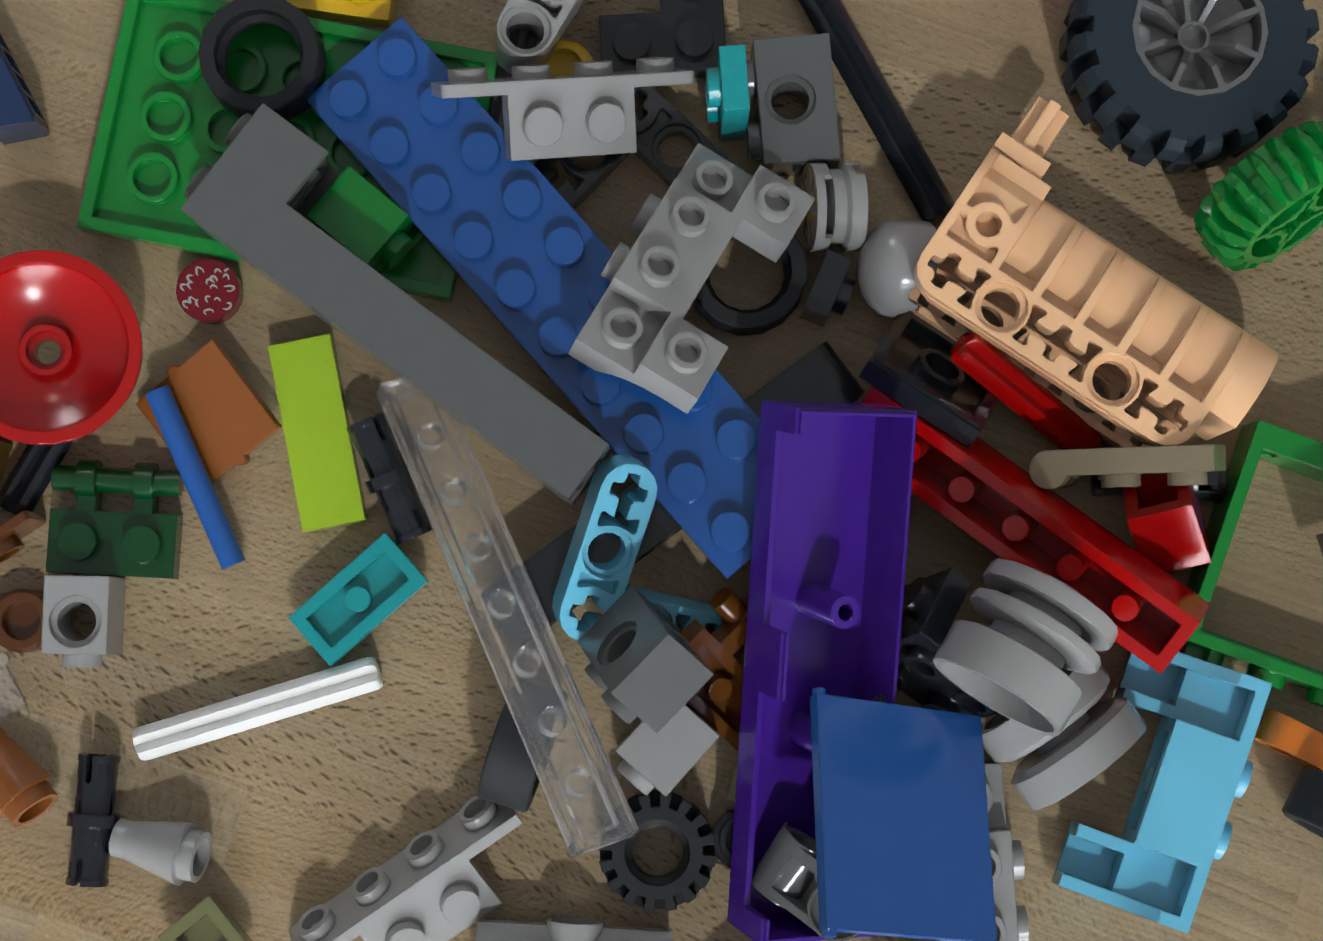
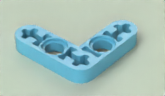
[552,454,722,640]

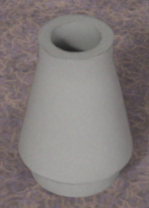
[109,818,212,886]

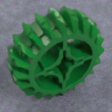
[1194,120,1323,271]

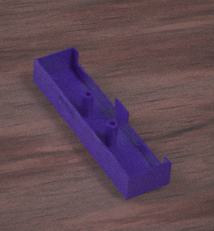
[727,400,917,941]

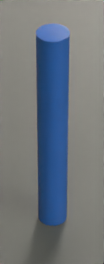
[145,385,246,570]

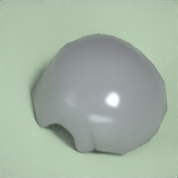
[855,219,937,318]

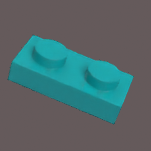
[705,44,750,141]
[288,533,430,666]

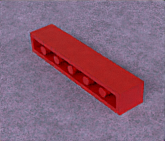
[862,386,1210,674]

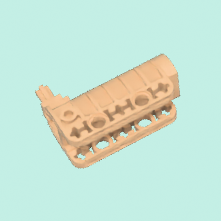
[909,96,1279,448]

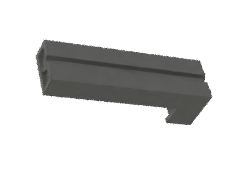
[181,103,611,507]

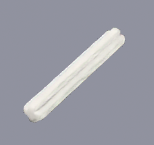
[132,657,383,761]

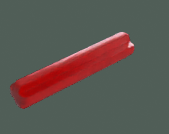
[950,332,1102,450]

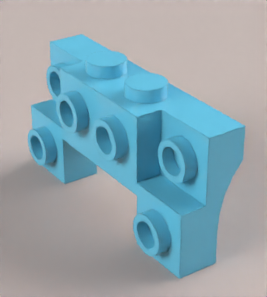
[1051,652,1272,934]

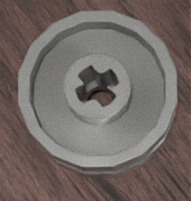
[982,664,1147,810]

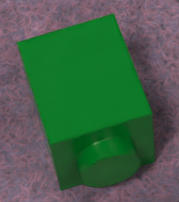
[307,166,416,272]

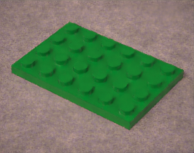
[77,0,498,302]

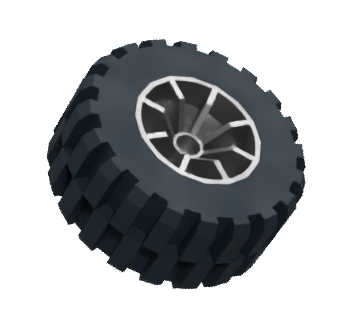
[1059,0,1320,172]

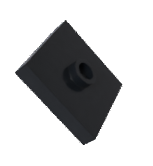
[858,311,998,449]

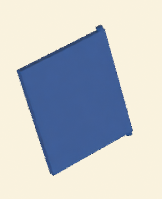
[810,687,997,941]

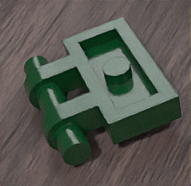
[46,459,184,579]

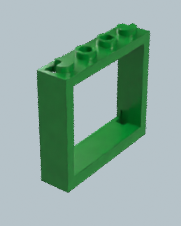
[1184,420,1323,708]

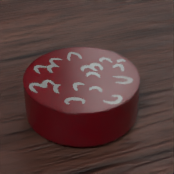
[176,259,243,324]

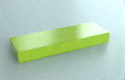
[268,334,368,533]

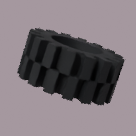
[599,790,716,912]

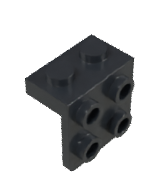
[897,568,999,718]

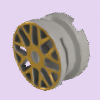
[801,161,869,252]

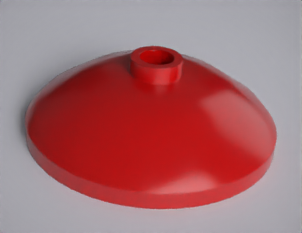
[0,250,143,445]

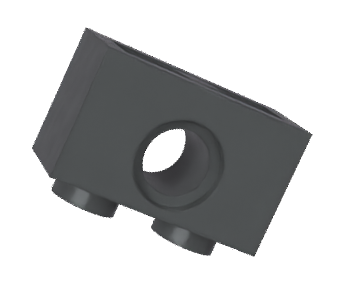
[746,33,841,176]
[577,585,714,733]

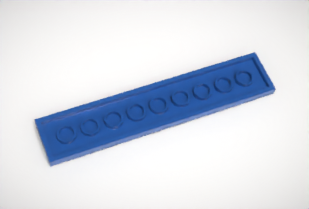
[307,17,760,580]

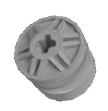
[932,558,1118,736]

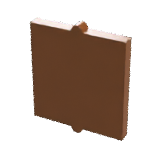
[136,339,282,484]

